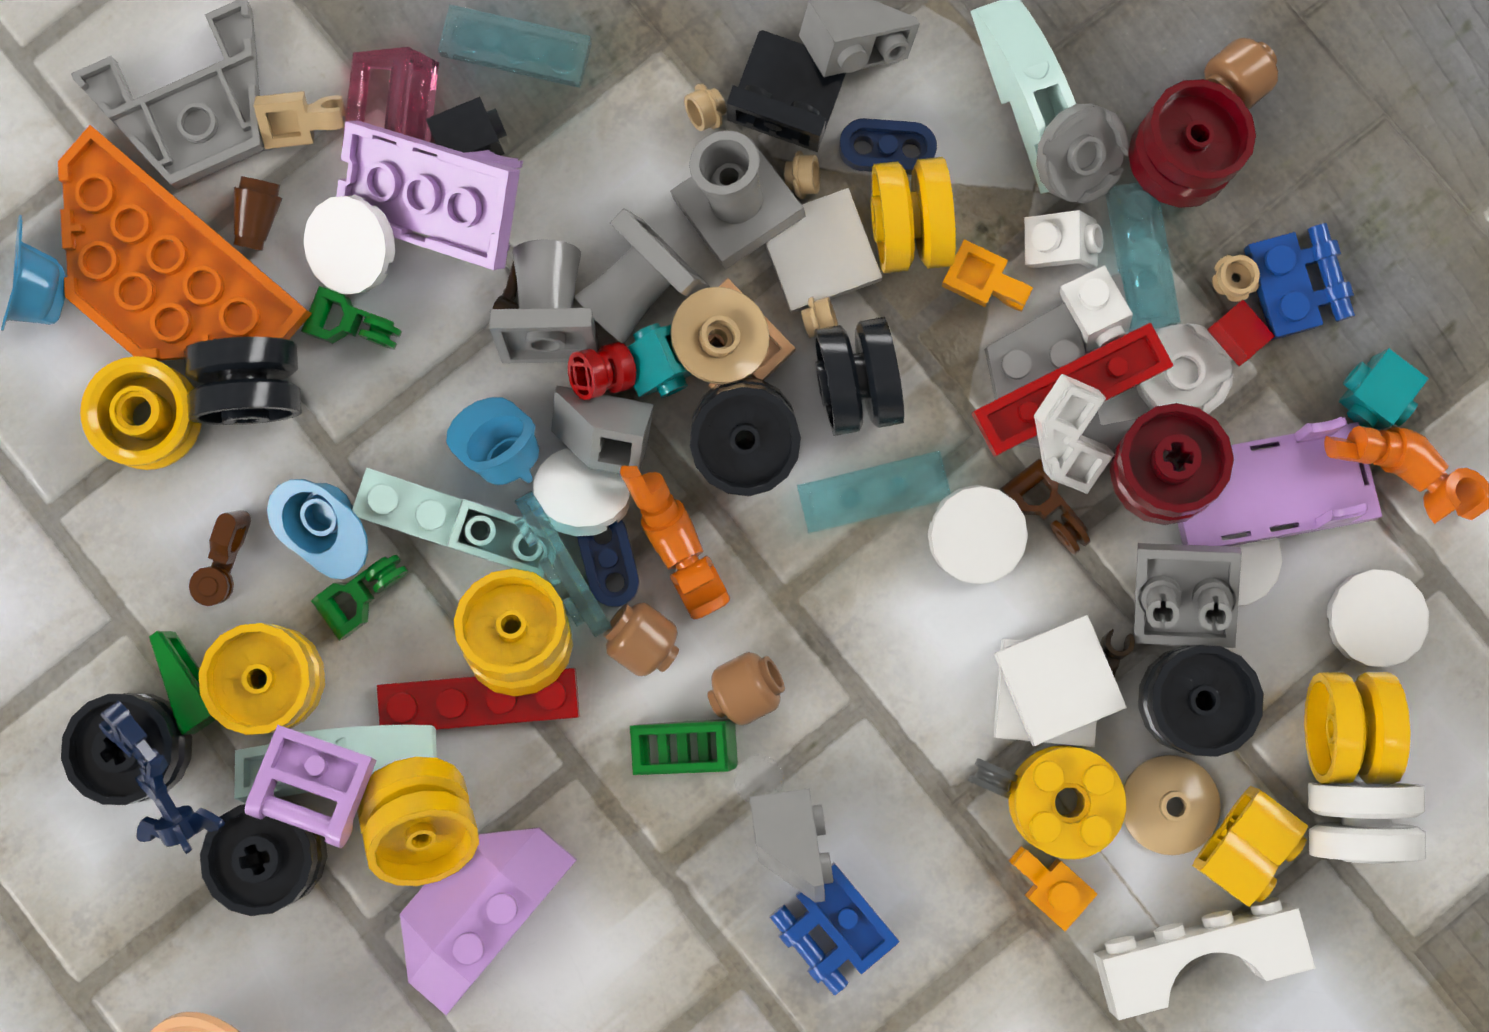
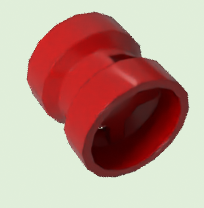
[567,342,636,400]

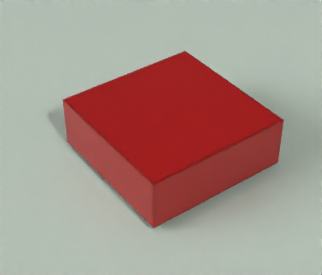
[1207,300,1275,366]

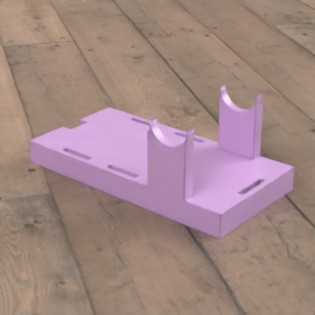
[336,120,523,270]
[1165,417,1382,546]

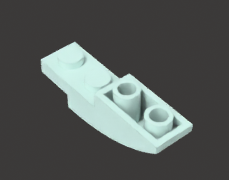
[970,0,1076,194]
[352,468,558,578]
[234,725,437,803]

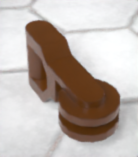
[1000,459,1091,554]
[189,510,251,606]

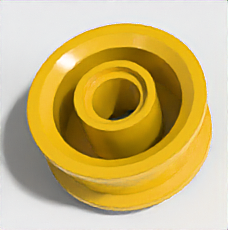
[80,356,202,470]
[1008,745,1126,859]

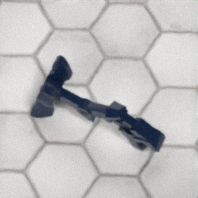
[99,701,225,854]

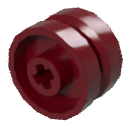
[1128,79,1256,208]
[1110,403,1234,525]

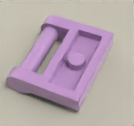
[245,725,377,848]

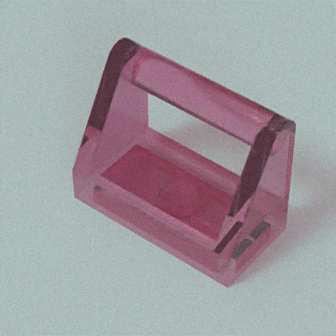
[342,47,439,152]

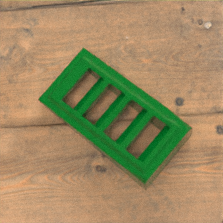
[149,631,216,736]
[630,719,738,775]

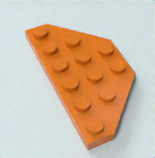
[58,125,312,361]

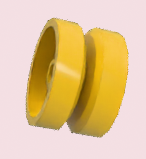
[871,157,956,273]
[454,568,573,696]
[199,623,325,735]
[1304,672,1411,784]
[357,757,479,886]

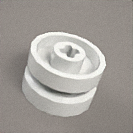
[1308,781,1426,864]

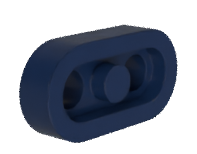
[839,118,937,175]
[577,520,640,607]

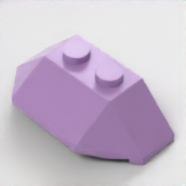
[400,827,577,1015]

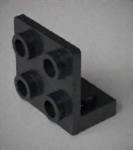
[726,30,846,152]

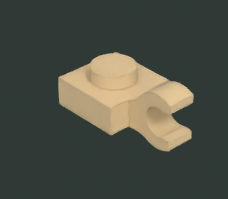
[253,91,346,149]

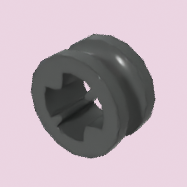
[968,758,1018,799]

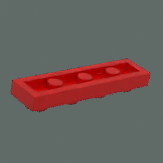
[971,322,1174,457]
[377,668,580,730]

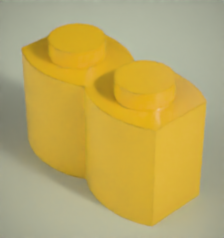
[1192,786,1308,907]

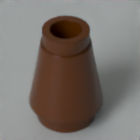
[233,176,283,251]

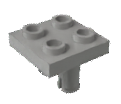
[1133,543,1242,648]

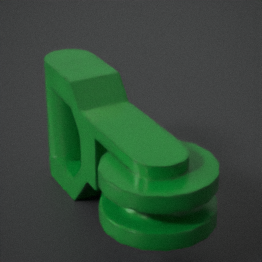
[301,286,402,350]
[311,555,409,641]

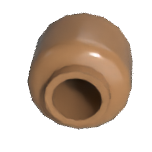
[1205,38,1278,109]
[603,603,679,676]
[707,652,785,726]

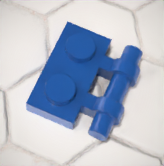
[1244,223,1355,341]
[769,862,899,995]

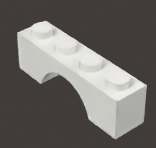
[1094,898,1315,1020]

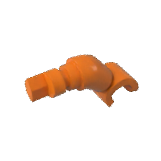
[1324,426,1489,524]
[620,465,730,619]

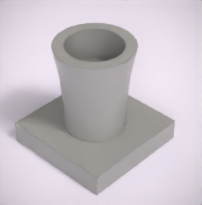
[670,131,806,270]
[575,208,710,344]
[489,239,599,363]

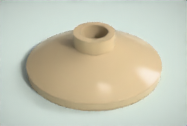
[671,287,769,384]
[1124,755,1221,855]

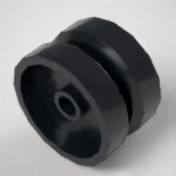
[814,317,904,436]
[184,337,302,425]
[690,377,801,496]
[1138,645,1264,757]
[61,693,192,805]
[200,799,328,916]

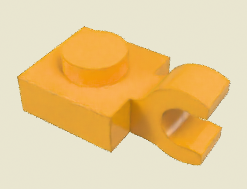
[942,239,1033,312]
[1008,846,1098,932]

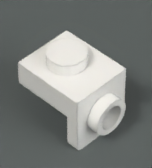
[1024,210,1103,269]
[1060,265,1133,352]

